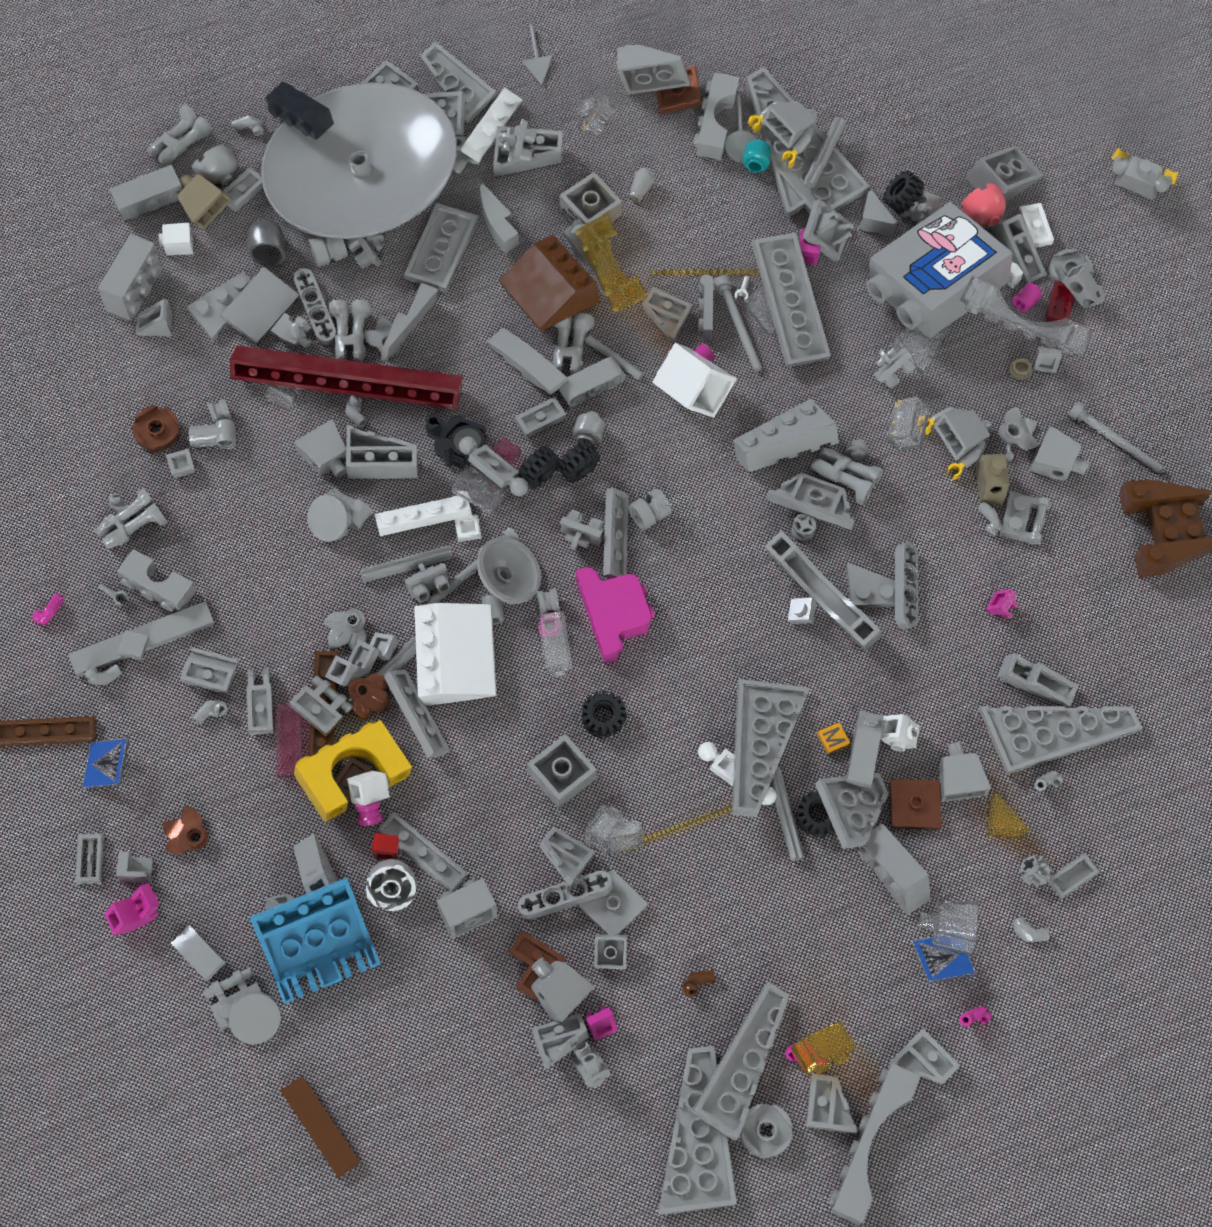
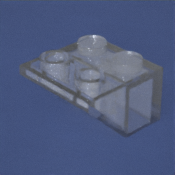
[585,804,645,855]

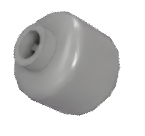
[573,411,605,446]

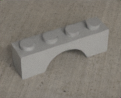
[693,72,739,160]

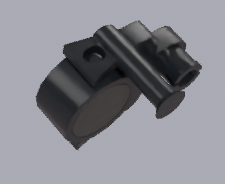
[425,414,486,470]

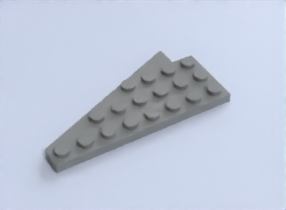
[746,67,870,217]

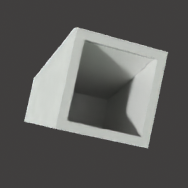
[652,343,737,418]

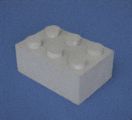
[98,234,162,321]

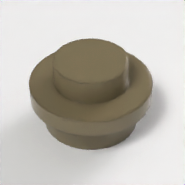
[1009,358,1032,381]

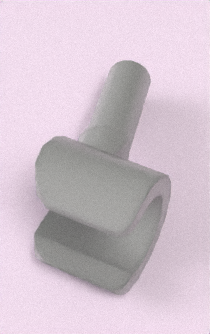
[98,584,128,608]

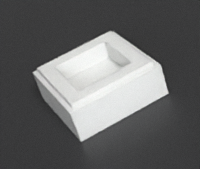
[454,514,481,542]

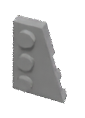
[187,271,251,342]

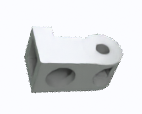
[1062,262,1105,308]

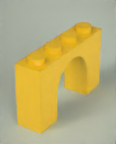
[294,720,412,823]

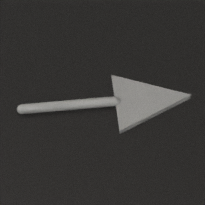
[521,24,553,86]

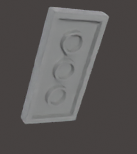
[404,203,478,292]

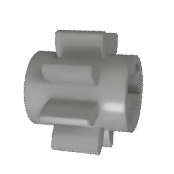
[1019,855,1052,887]

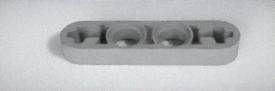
[293,268,336,346]
[895,541,918,630]
[517,870,613,920]

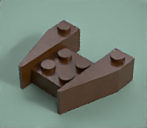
[1118,479,1212,578]

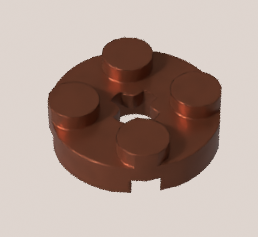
[132,406,180,453]

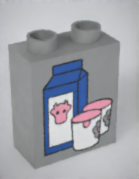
[866,202,1013,339]

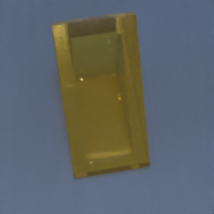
[986,792,1029,840]

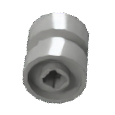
[308,236,348,267]
[628,488,672,531]

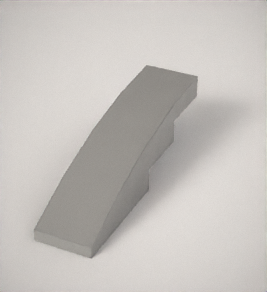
[487,328,568,395]

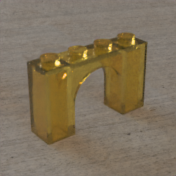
[575,213,648,313]

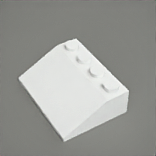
[414,603,497,706]

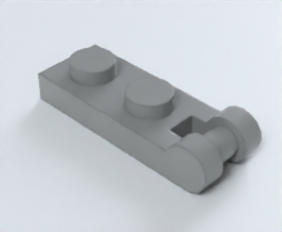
[698,274,713,341]

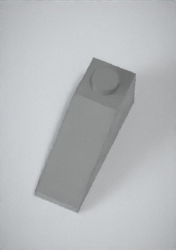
[991,213,1047,284]
[846,711,883,788]

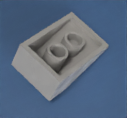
[617,44,691,95]
[966,145,1044,203]

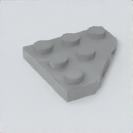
[815,773,888,849]

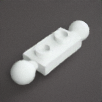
[698,742,777,805]

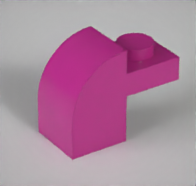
[104,883,159,936]

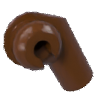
[682,970,715,998]

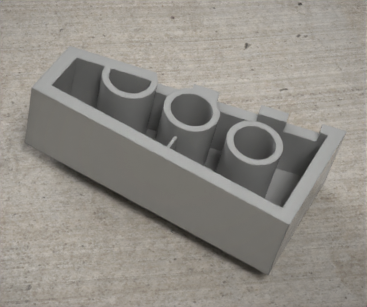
[733,399,839,472]

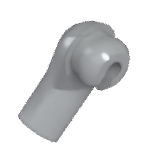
[85,664,123,685]
[1034,771,1064,791]
[1013,917,1050,943]

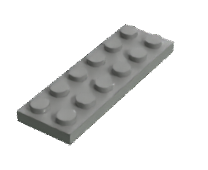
[752,232,831,368]

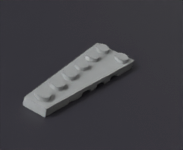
[692,981,789,1141]

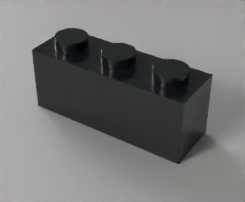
[265,81,334,140]

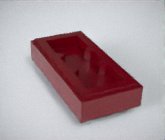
[1045,280,1074,327]

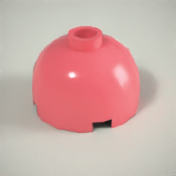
[960,183,1006,227]

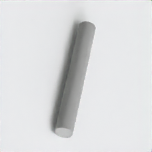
[585,335,644,380]

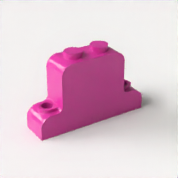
[575,567,655,664]

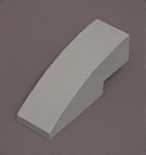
[480,184,519,254]
[997,653,1078,707]

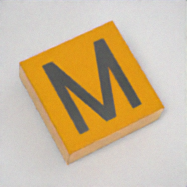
[817,722,850,755]

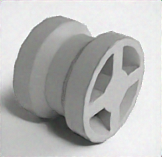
[207,398,232,425]
[791,513,816,542]
[537,588,560,615]

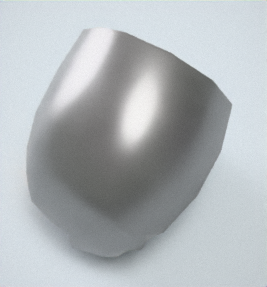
[247,219,286,266]

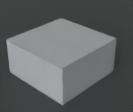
[594,934,627,969]

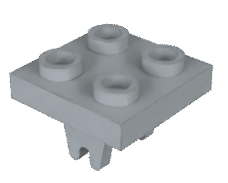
[803,199,854,261]

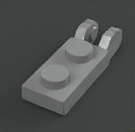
[246,668,274,735]

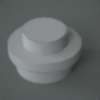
[846,440,869,461]

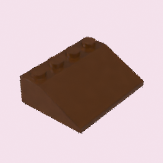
[499,235,600,331]

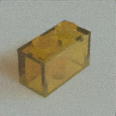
[791,1021,856,1076]

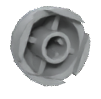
[192,143,237,186]
[366,859,417,911]

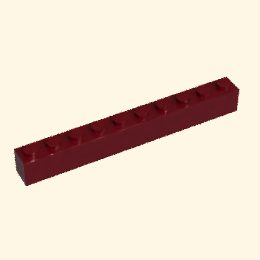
[230,345,463,410]

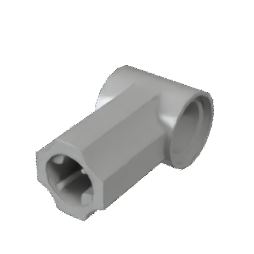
[189,419,236,449]
[326,488,372,530]

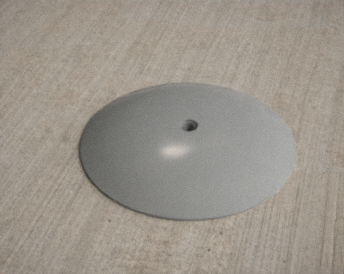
[261,83,457,239]

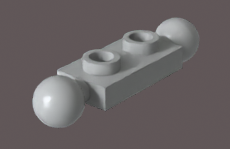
[459,436,528,497]

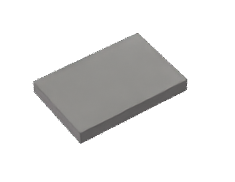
[221,267,299,345]

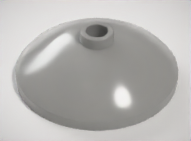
[477,537,541,604]

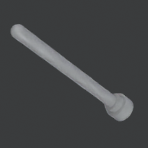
[713,275,762,372]
[1067,401,1164,474]
[427,527,521,604]

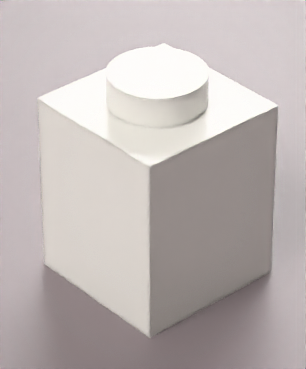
[159,223,193,256]
[347,770,389,806]

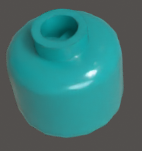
[742,140,772,173]

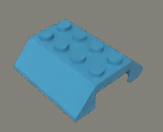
[250,877,381,1004]

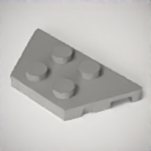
[766,473,854,530]

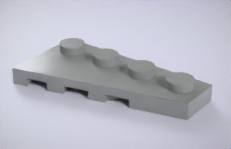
[420,42,497,125]

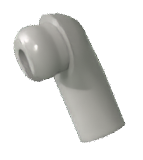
[232,115,265,136]
[345,395,367,428]
[109,493,142,516]
[978,502,1002,536]
[192,700,228,725]

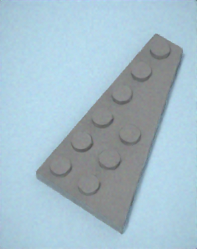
[732,679,810,817]
[979,706,1142,775]
[658,1046,737,1215]

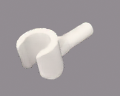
[734,276,749,304]

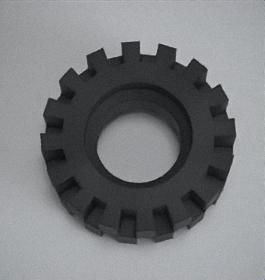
[883,170,925,214]
[556,441,601,483]
[518,445,560,489]
[582,690,626,738]
[797,790,834,838]

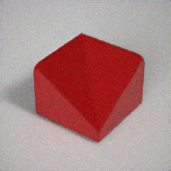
[372,833,399,860]

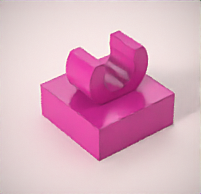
[985,589,1018,619]
[586,1006,618,1041]

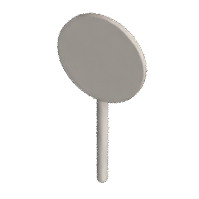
[725,95,757,162]

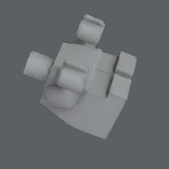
[900,191,942,224]
[271,313,312,349]

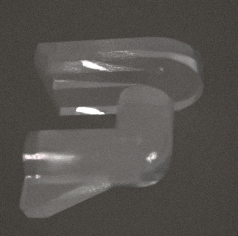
[265,385,300,410]

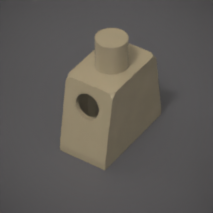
[178,174,233,229]
[975,454,1009,505]

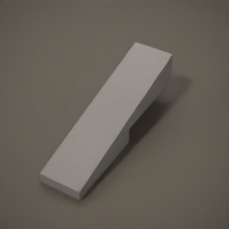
[381,283,438,362]

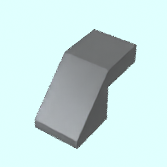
[325,639,381,686]

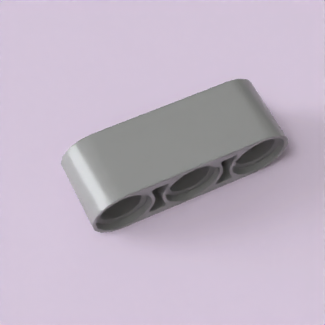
[558,357,626,407]

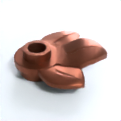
[348,673,390,720]
[162,806,209,855]

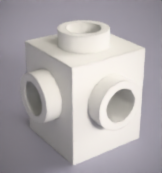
[880,714,920,752]

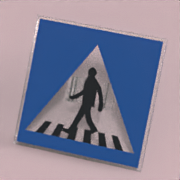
[82,737,130,790]
[911,932,976,984]

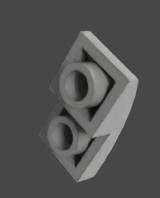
[171,925,226,981]

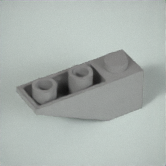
[293,834,338,893]

